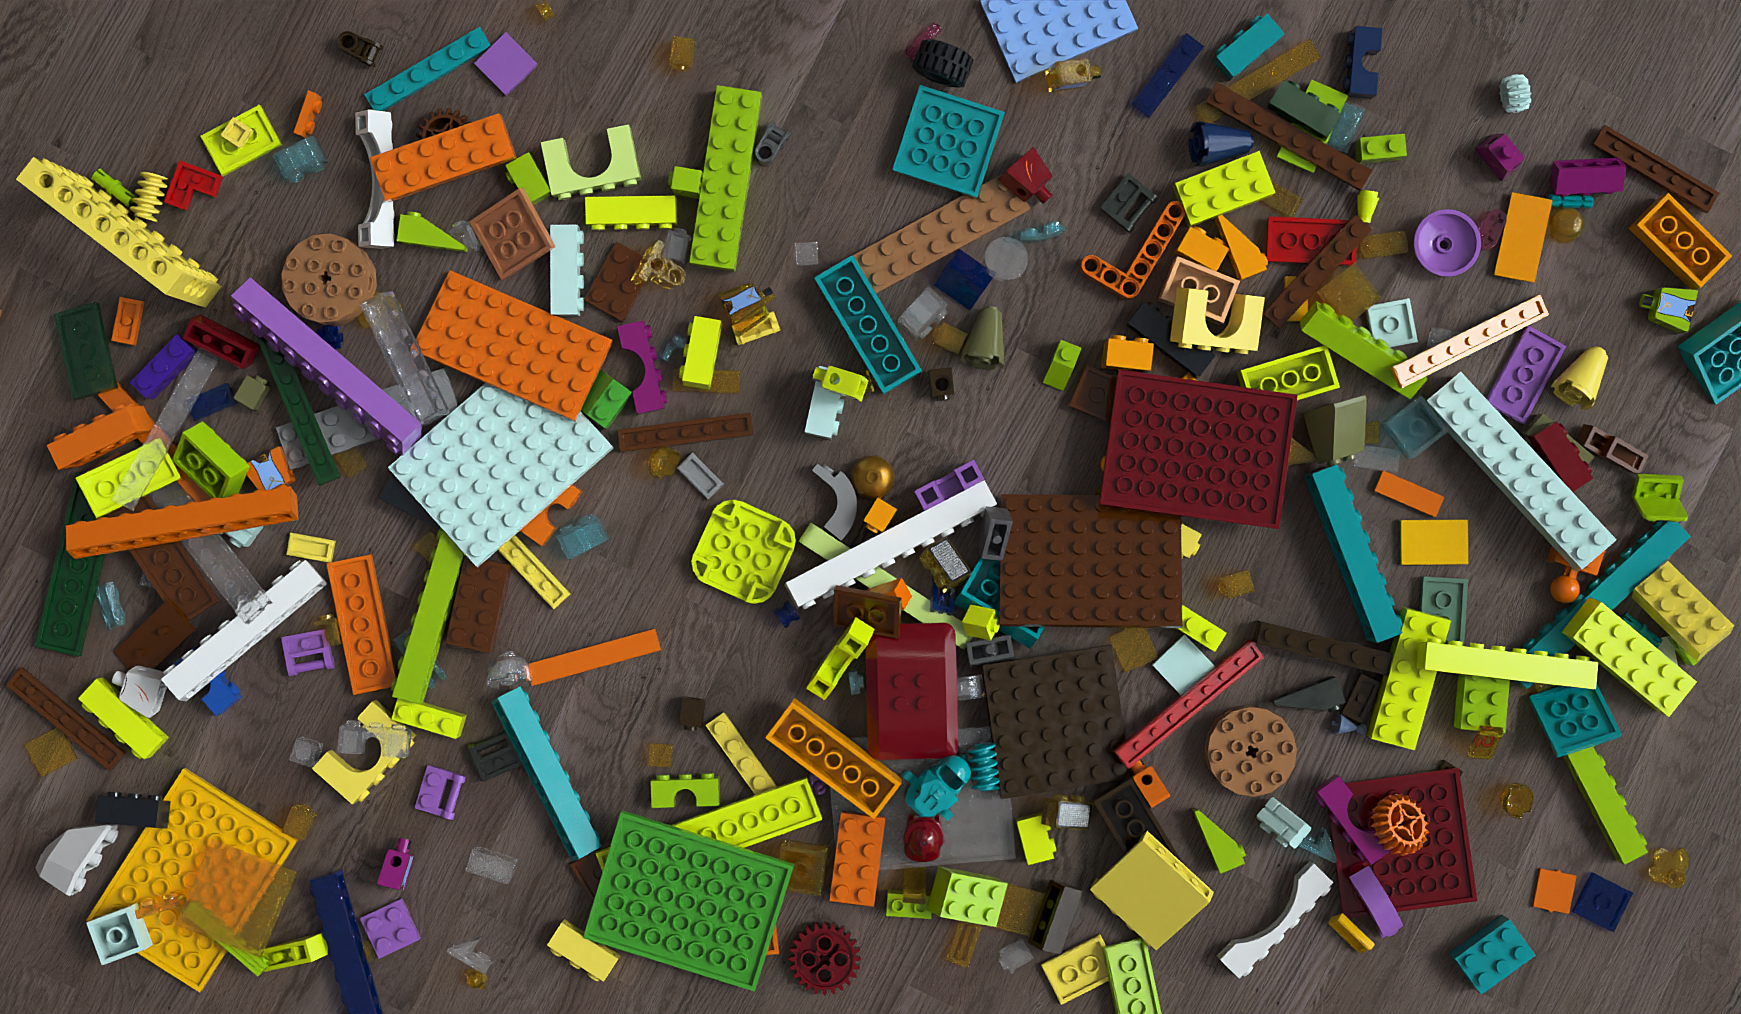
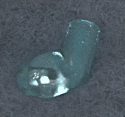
[659,334,687,363]

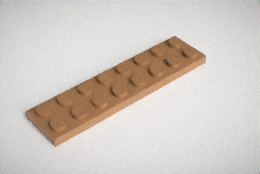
[853,174,1031,294]

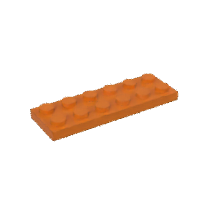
[326,554,397,695]

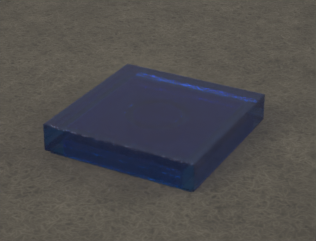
[1572,872,1633,933]

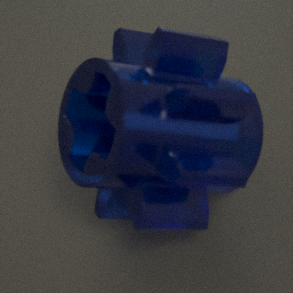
[317,325,344,350]

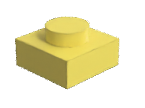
[221,117,254,149]

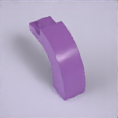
[1349,866,1403,938]

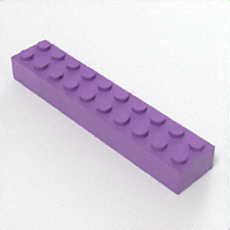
[231,277,421,456]

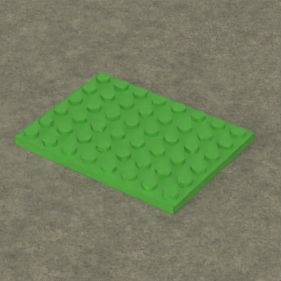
[583,810,794,992]

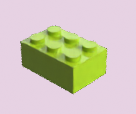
[172,421,250,498]
[1454,674,1510,733]
[927,866,1008,927]

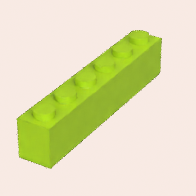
[1300,301,1427,400]
[1563,746,1648,865]

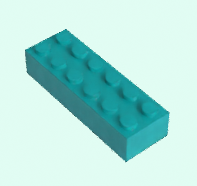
[814,255,922,395]

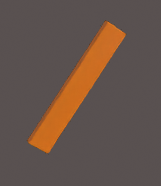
[526,629,661,686]

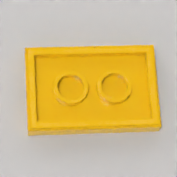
[1399,520,1468,565]

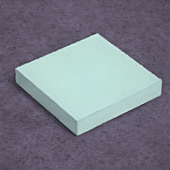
[1364,298,1418,348]
[1152,634,1215,695]

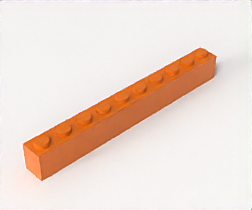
[66,486,299,559]

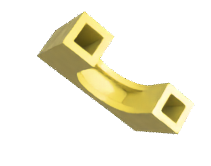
[1170,287,1265,354]
[312,700,416,804]

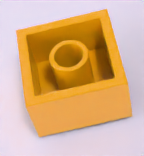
[1101,335,1154,373]

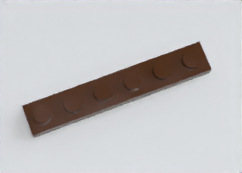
[1591,125,1720,213]
[1263,215,1372,329]
[617,413,754,452]
[6,667,126,771]

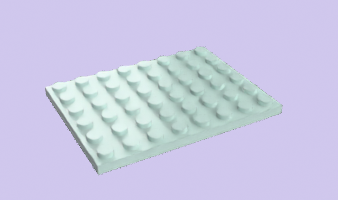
[388,383,613,568]

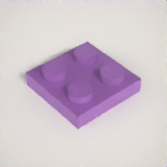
[360,898,421,959]

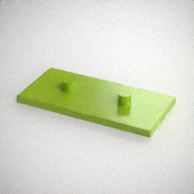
[1277,79,1348,173]

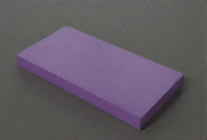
[1486,325,1567,425]

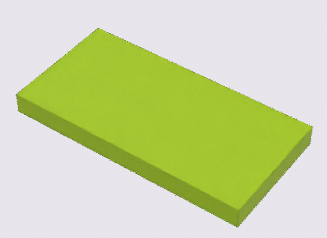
[1102,937,1162,1014]

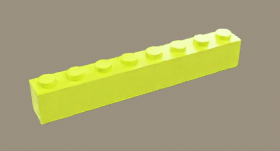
[1416,638,1598,689]

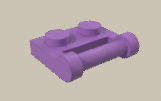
[281,629,335,676]
[415,765,466,820]

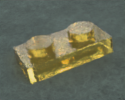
[1360,231,1408,260]
[135,892,187,919]

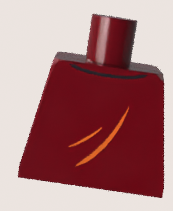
[997,147,1053,204]

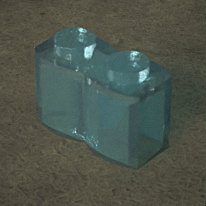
[273,136,328,183]

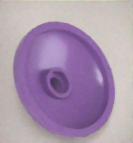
[1413,209,1481,277]

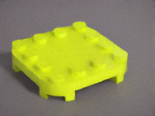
[691,500,796,604]

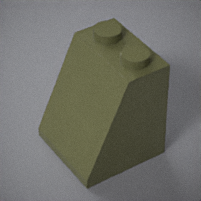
[1303,395,1367,466]

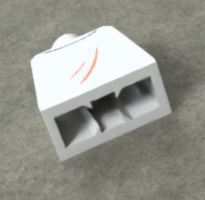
[112,666,167,718]

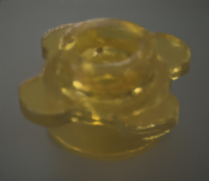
[465,968,487,990]

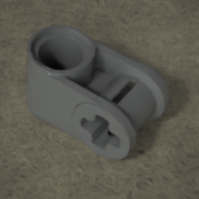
[755,121,791,166]

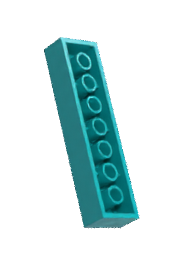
[1304,464,1403,643]

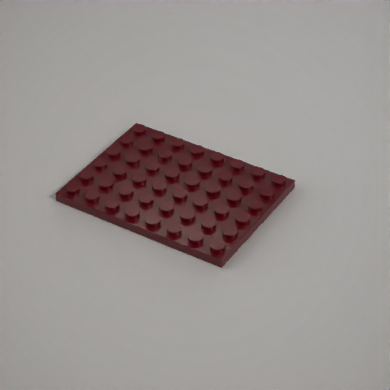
[1099,370,1298,529]

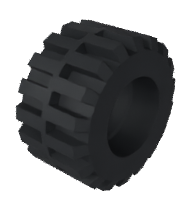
[912,39,974,88]

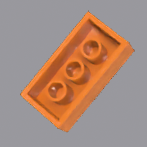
[47,404,155,470]

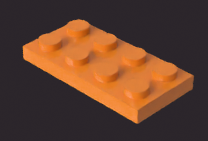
[829,811,886,907]

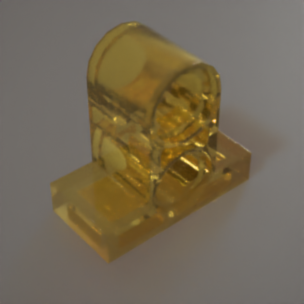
[631,240,686,289]

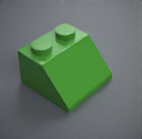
[581,369,633,429]

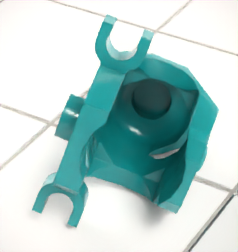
[902,754,971,821]

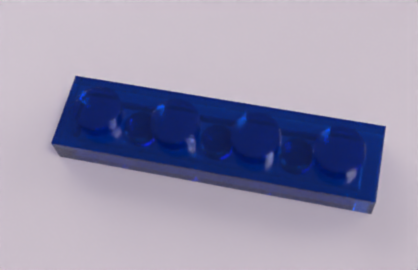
[1132,33,1204,118]

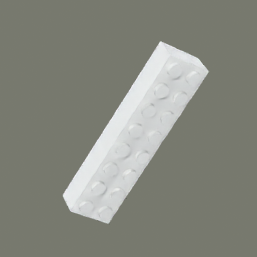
[161,560,327,701]

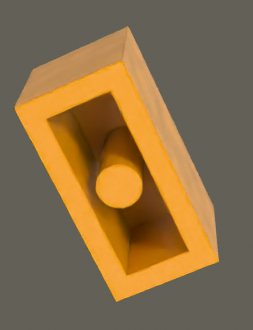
[1174,226,1229,272]
[864,498,897,534]

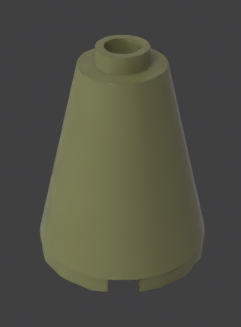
[960,306,1005,370]

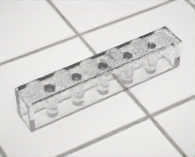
[360,291,450,426]

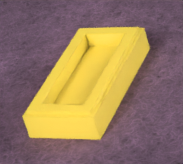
[286,533,336,563]

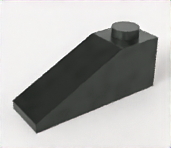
[1270,676,1346,712]

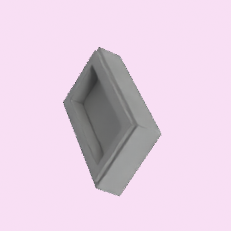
[677,452,724,500]

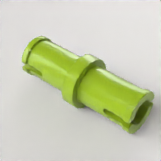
[91,169,137,207]

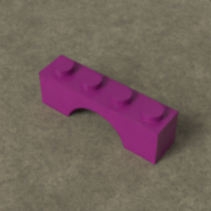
[617,321,668,415]
[1314,774,1390,865]

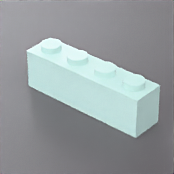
[550,225,584,316]

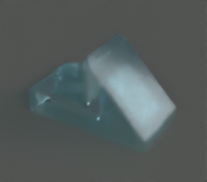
[1298,827,1337,863]

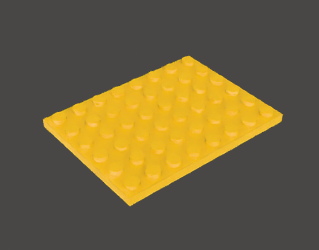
[86,768,298,993]

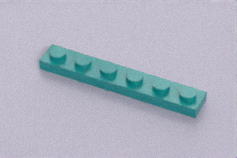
[364,27,491,112]

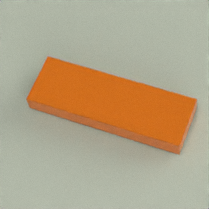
[1373,470,1444,517]

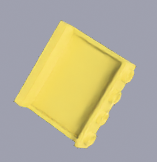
[1090,831,1214,950]

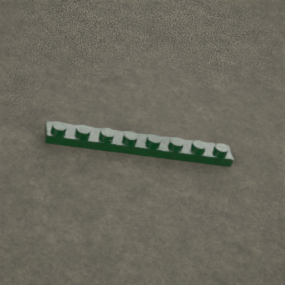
[256,336,341,486]

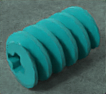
[968,742,1000,791]

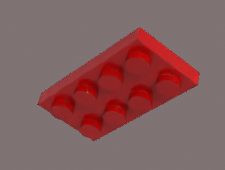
[1265,216,1357,266]

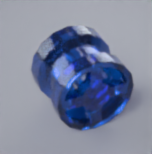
[773,600,800,628]

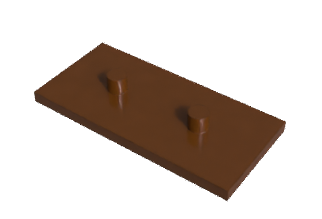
[114,599,196,670]

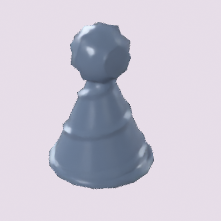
[1331,713,1367,735]

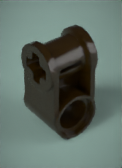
[337,31,384,67]

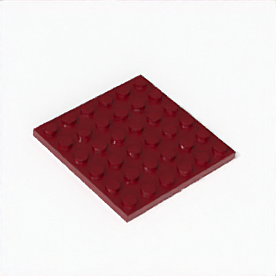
[1327,767,1478,919]

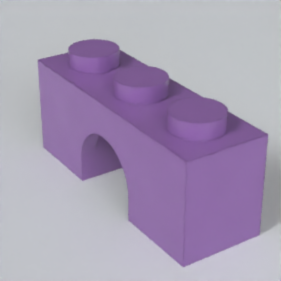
[914,460,985,511]

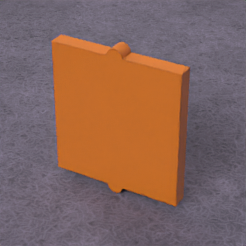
[1532,868,1577,914]

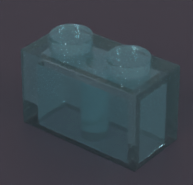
[556,514,611,560]

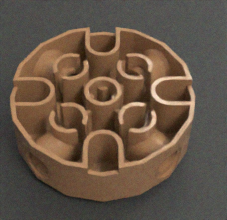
[281,233,377,326]
[1203,705,1297,797]

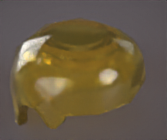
[1549,207,1584,243]
[648,446,680,480]
[1500,783,1534,819]

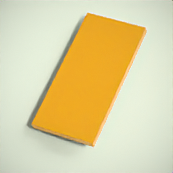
[1494,192,1552,283]

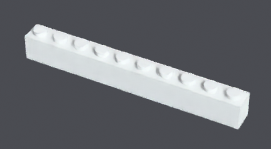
[785,480,997,610]

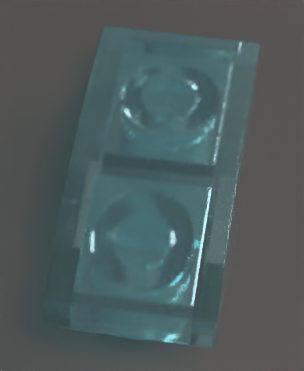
[1327,102,1366,154]
[1019,221,1066,243]

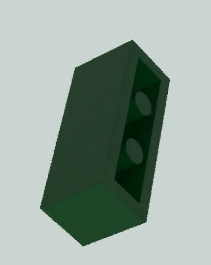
[1267,80,1342,141]

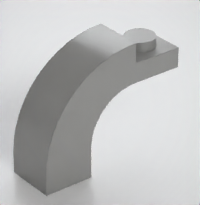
[812,463,857,540]

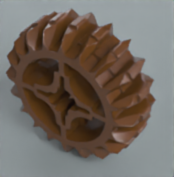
[416,108,472,139]

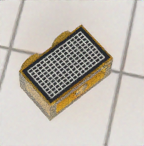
[919,537,972,593]
[1041,794,1093,830]

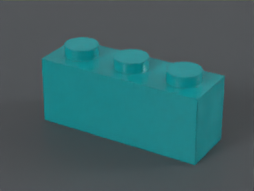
[1213,13,1285,81]

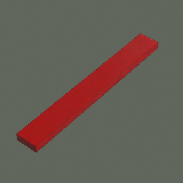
[1113,639,1264,769]

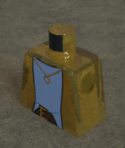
[1045,59,1101,93]
[718,283,776,336]

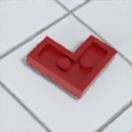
[164,160,224,211]

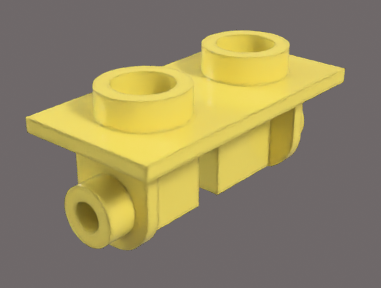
[732,311,781,345]

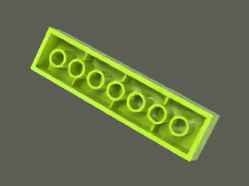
[689,85,762,272]

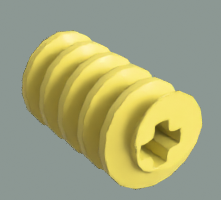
[130,172,168,222]

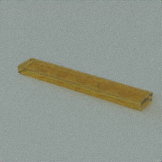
[1194,39,1321,123]

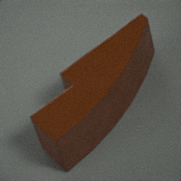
[1575,424,1649,475]

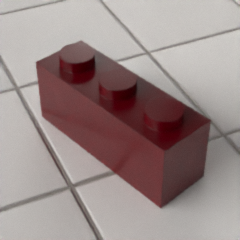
[182,314,260,369]
[1528,421,1594,492]

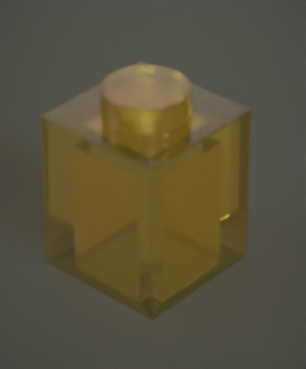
[669,36,696,72]
[932,322,967,355]
[1218,569,1255,599]
[282,803,317,841]

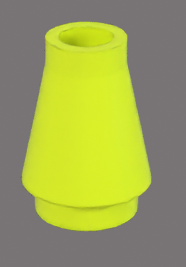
[1357,190,1379,223]

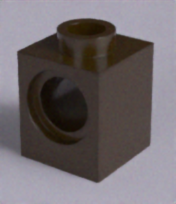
[929,367,954,401]
[679,696,706,731]

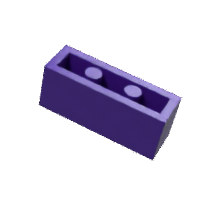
[130,334,200,400]

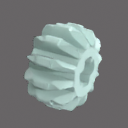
[1499,74,1532,113]

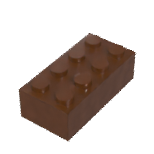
[445,555,513,653]

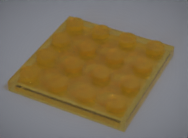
[175,839,297,957]

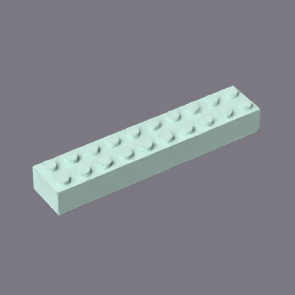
[1423,372,1616,572]

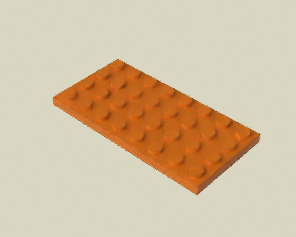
[411,270,613,422]

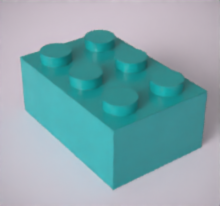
[1448,915,1536,995]

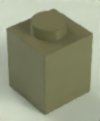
[234,374,271,411]

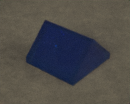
[934,249,996,311]

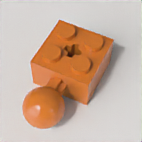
[1546,546,1605,604]

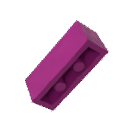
[1550,158,1626,196]

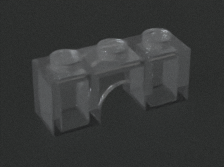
[337,720,412,758]

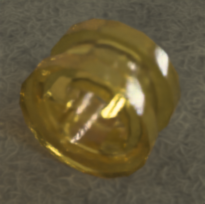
[536,0,556,22]

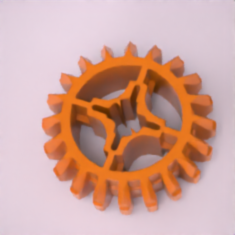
[1370,794,1429,856]

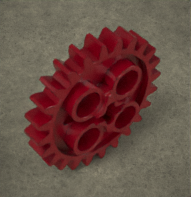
[788,921,861,996]

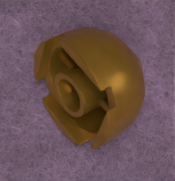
[851,455,895,500]

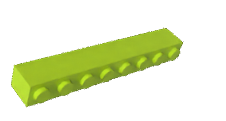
[391,527,466,704]

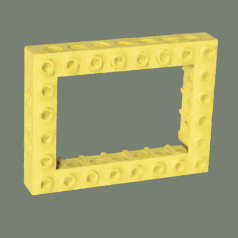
[16,157,222,308]

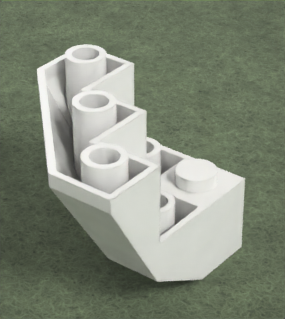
[35,823,119,896]

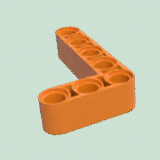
[1079,201,1186,300]

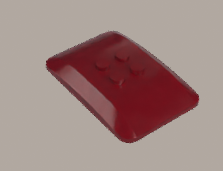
[866,623,958,760]

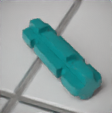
[1548,194,1593,209]

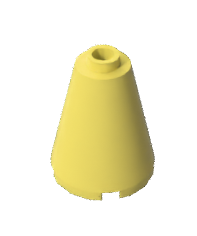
[1551,346,1608,410]

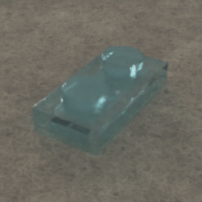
[96,581,126,630]
[848,669,864,695]

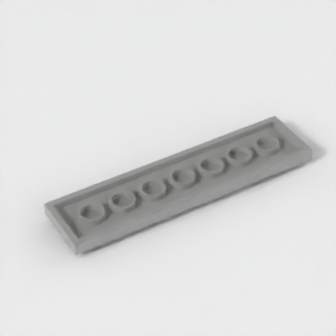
[276,368,459,470]

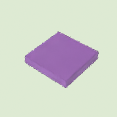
[474,32,538,96]

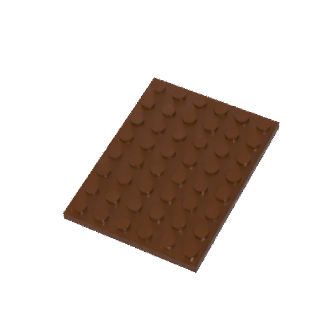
[1000,494,1182,628]

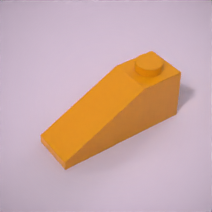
[1214,215,1268,281]

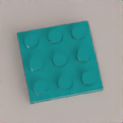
[1529,683,1622,758]

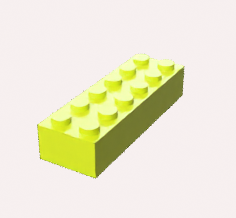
[1561,597,1697,717]
[1366,606,1451,750]

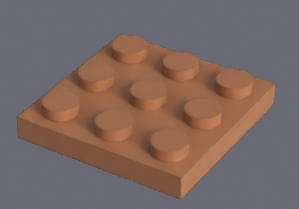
[469,188,556,280]

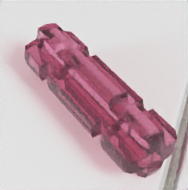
[905,22,942,60]

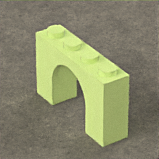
[541,124,641,200]

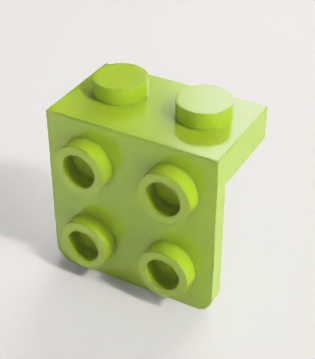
[1631,474,1688,522]

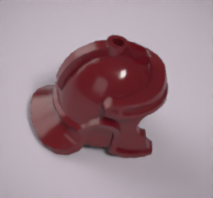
[903,813,945,862]

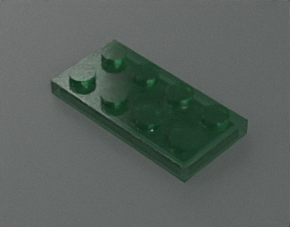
[54,302,118,400]

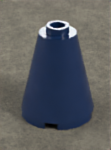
[1189,121,1254,167]

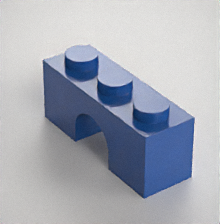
[174,646,242,716]

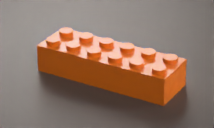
[370,113,517,202]

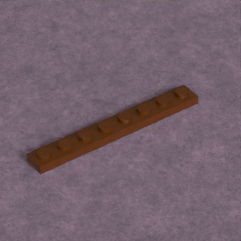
[1205,82,1372,191]

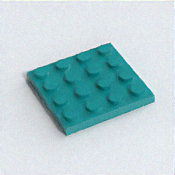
[892,85,1005,198]

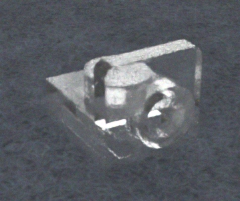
[448,220,483,251]
[998,938,1034,974]

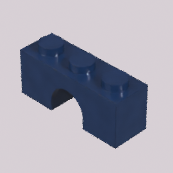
[1343,26,1383,99]

